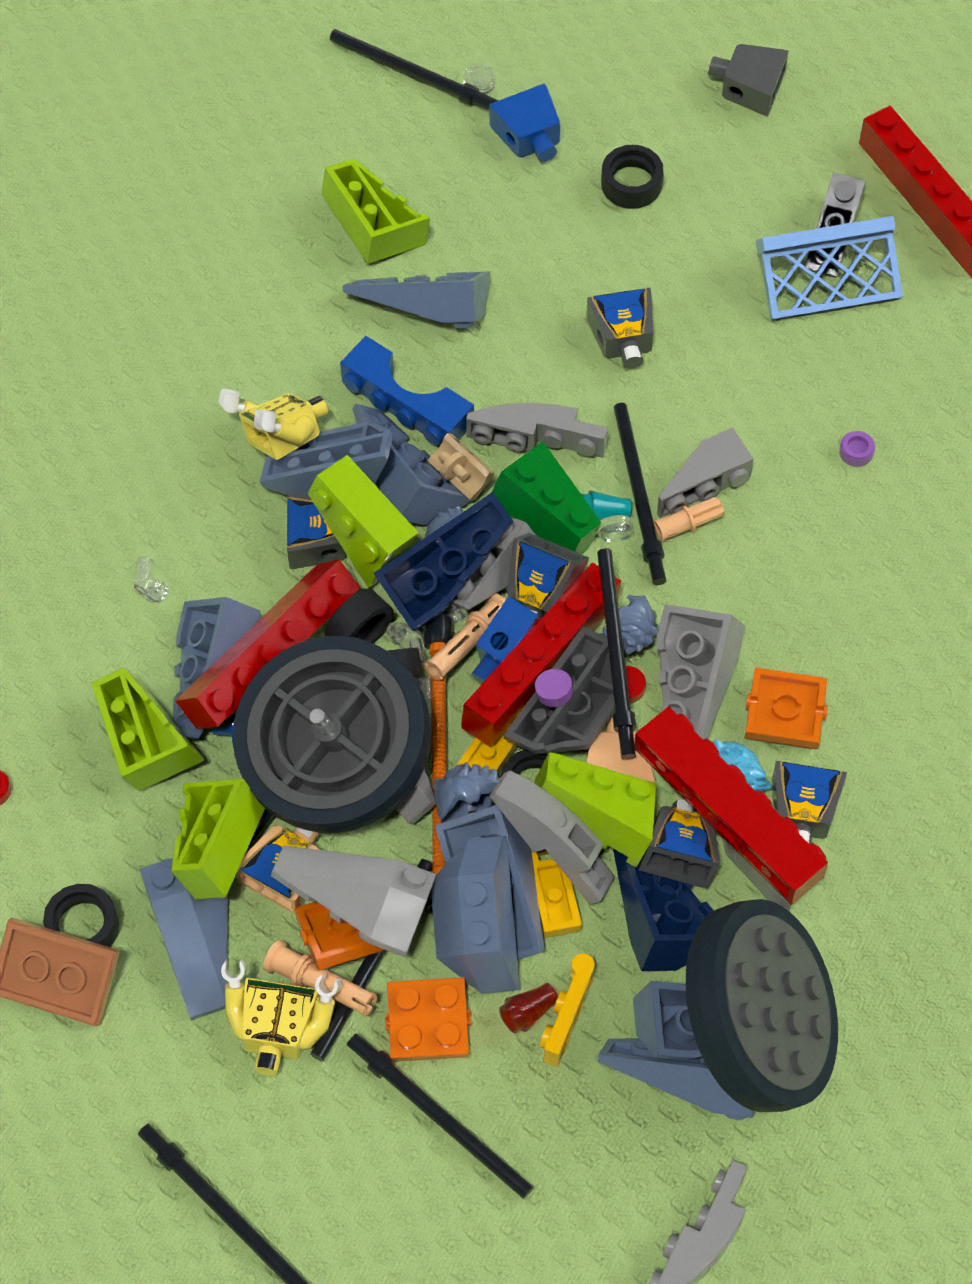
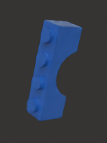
[340,335,474,445]

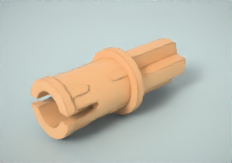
[654,497,724,542]

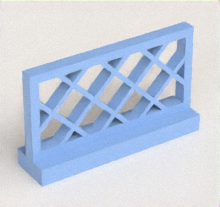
[756,216,903,319]

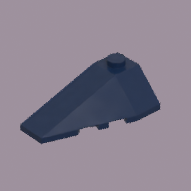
[374,492,513,632]
[613,849,714,971]

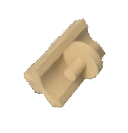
[427,433,495,500]

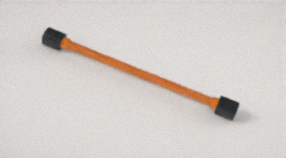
[424,614,453,914]

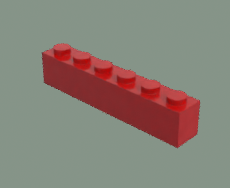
[859,105,972,279]
[175,559,360,729]
[461,562,622,748]
[635,706,828,905]

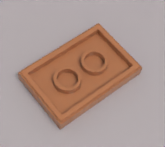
[0,918,120,1027]

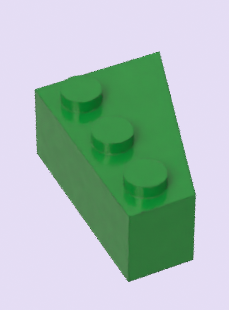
[491,441,602,554]

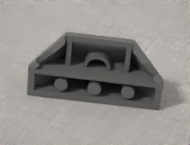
[503,627,616,754]

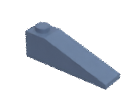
[343,271,490,328]
[352,404,470,526]
[173,597,260,739]
[435,805,545,960]
[140,858,228,1021]
[633,981,703,1061]
[598,1038,756,1120]

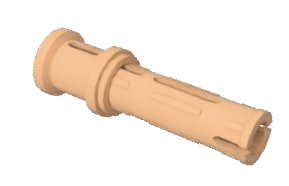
[424,593,506,680]
[263,940,377,1017]

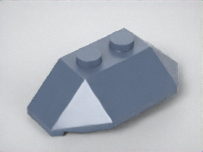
[260,421,393,495]
[431,836,520,994]

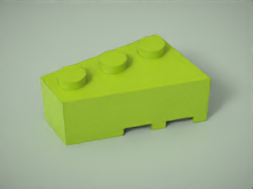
[322,158,430,264]
[308,455,419,588]
[91,667,205,791]
[534,752,656,867]
[171,778,265,899]

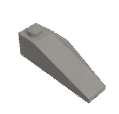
[656,604,746,740]
[271,845,436,957]

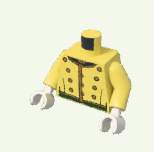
[219,388,328,460]
[221,959,343,1076]

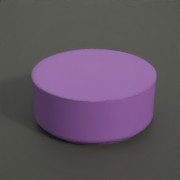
[839,431,875,467]
[535,669,573,707]

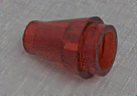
[499,983,558,1034]

